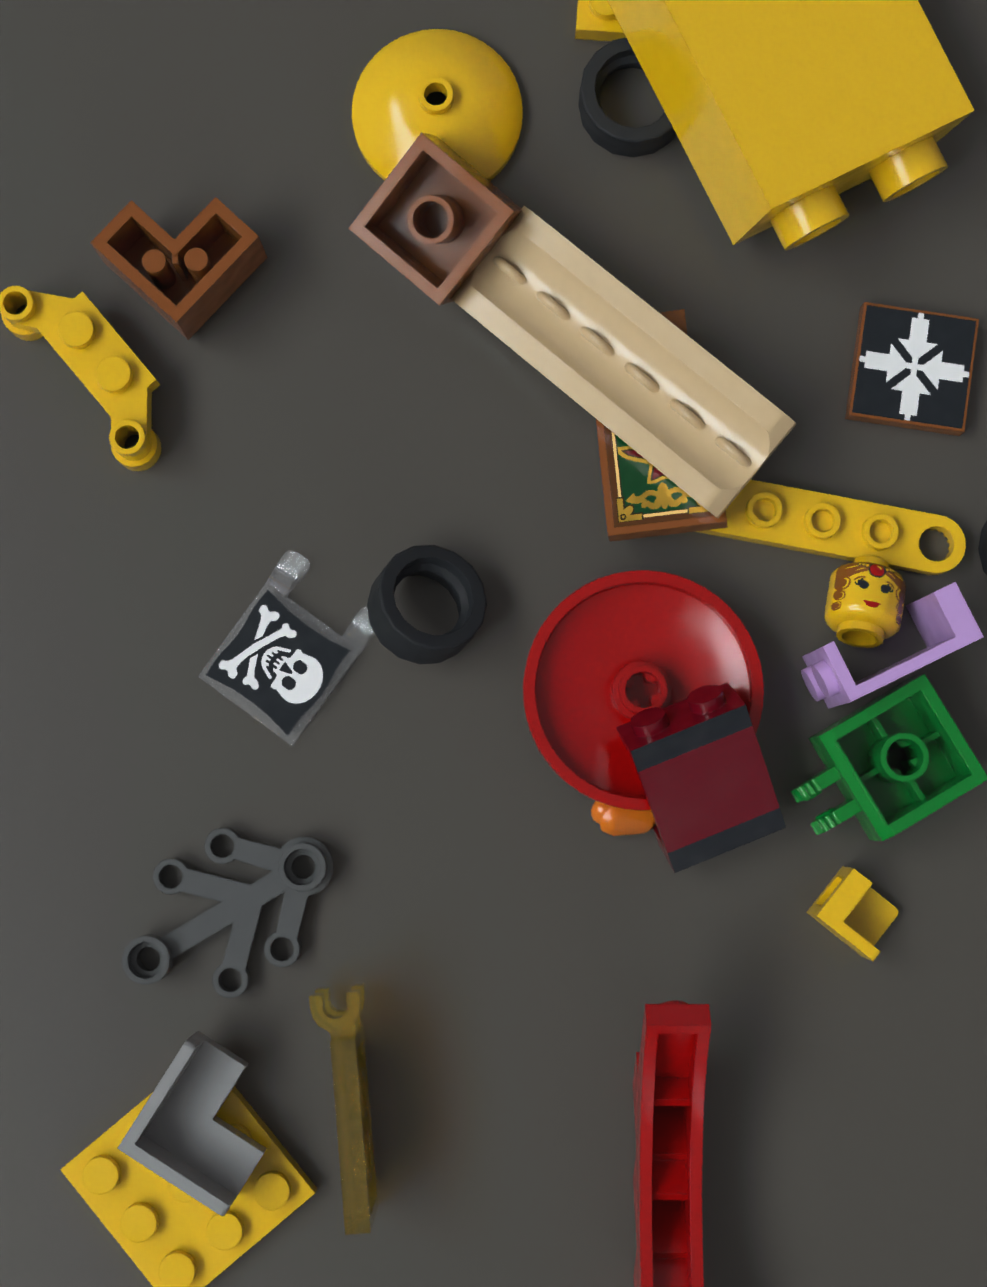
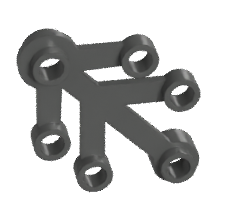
[122,828,334,998]

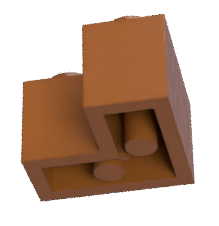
[90,197,268,340]

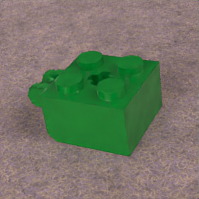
[790,674,987,841]

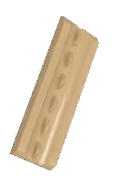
[451,206,796,519]

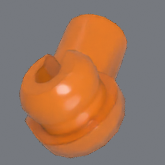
[591,801,656,836]

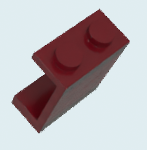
[616,682,786,873]

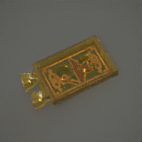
[309,983,379,1235]

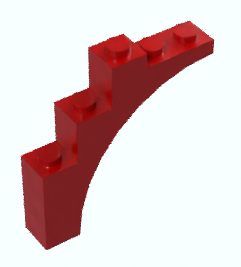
[633,1000,711,1287]

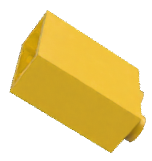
[607,0,975,251]

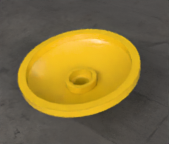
[352,29,523,181]

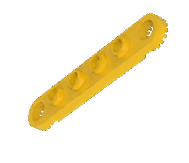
[695,480,966,575]

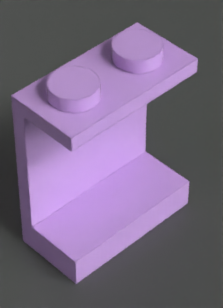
[801,582,984,709]

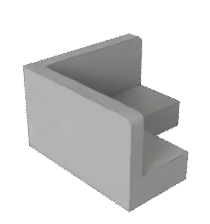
[117,1031,267,1216]

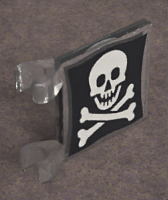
[198,550,375,746]

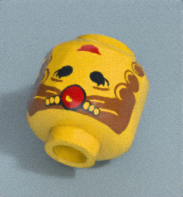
[824,556,906,648]

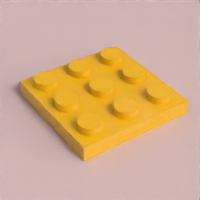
[60,1086,318,1287]

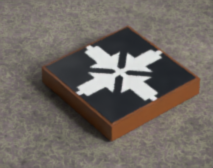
[845,302,979,436]

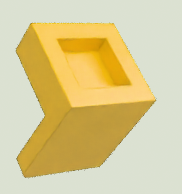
[806,866,899,962]

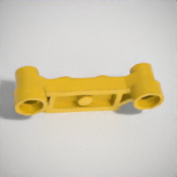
[0,286,161,471]

